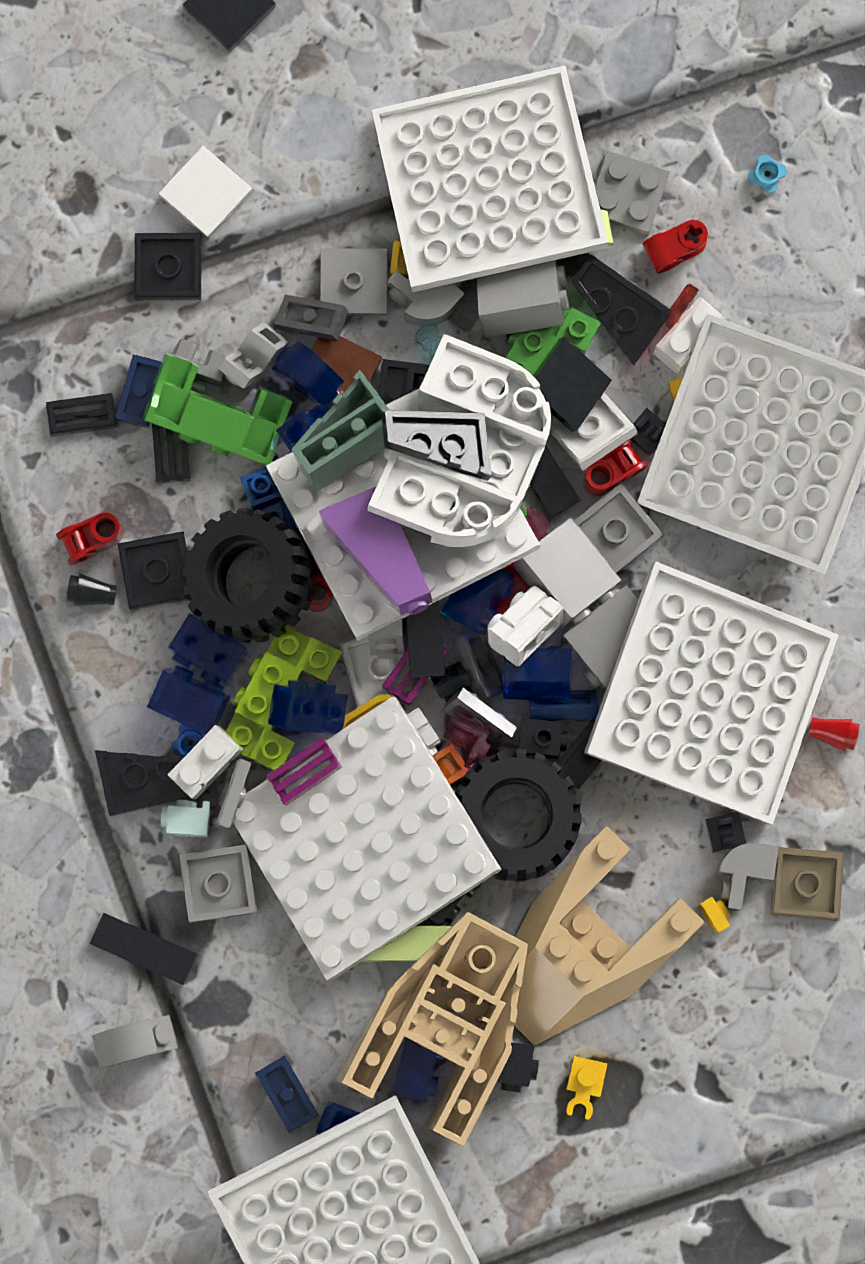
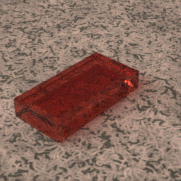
[665,283,699,329]

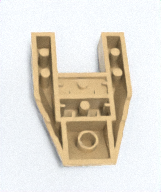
[514,825,704,1046]
[336,912,528,1147]

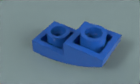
[240,467,296,529]

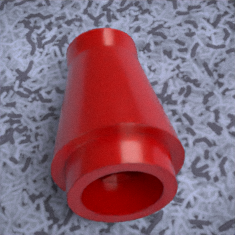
[808,717,860,752]

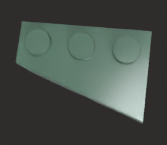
[291,370,389,492]

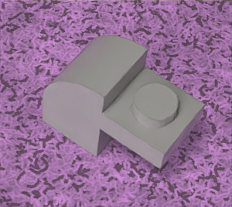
[388,270,465,327]
[218,322,289,390]
[716,843,779,911]
[92,1015,178,1069]

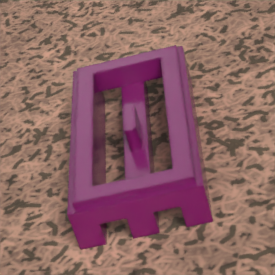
[382,646,448,706]
[266,738,342,806]

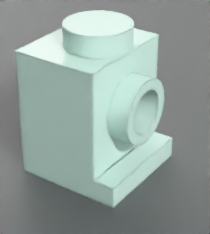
[161,800,212,838]

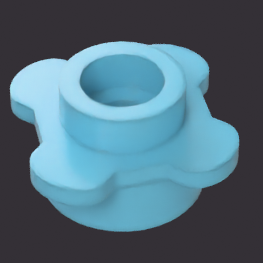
[748,155,787,193]

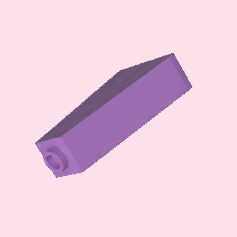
[319,486,433,615]

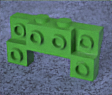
[501,307,601,417]
[143,352,293,465]

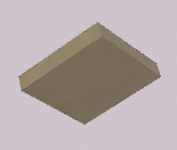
[771,847,844,921]

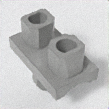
[167,339,226,394]

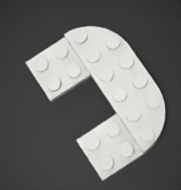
[367,334,551,547]

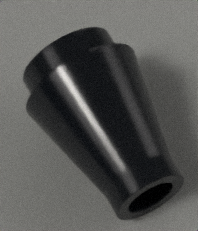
[66,573,117,606]

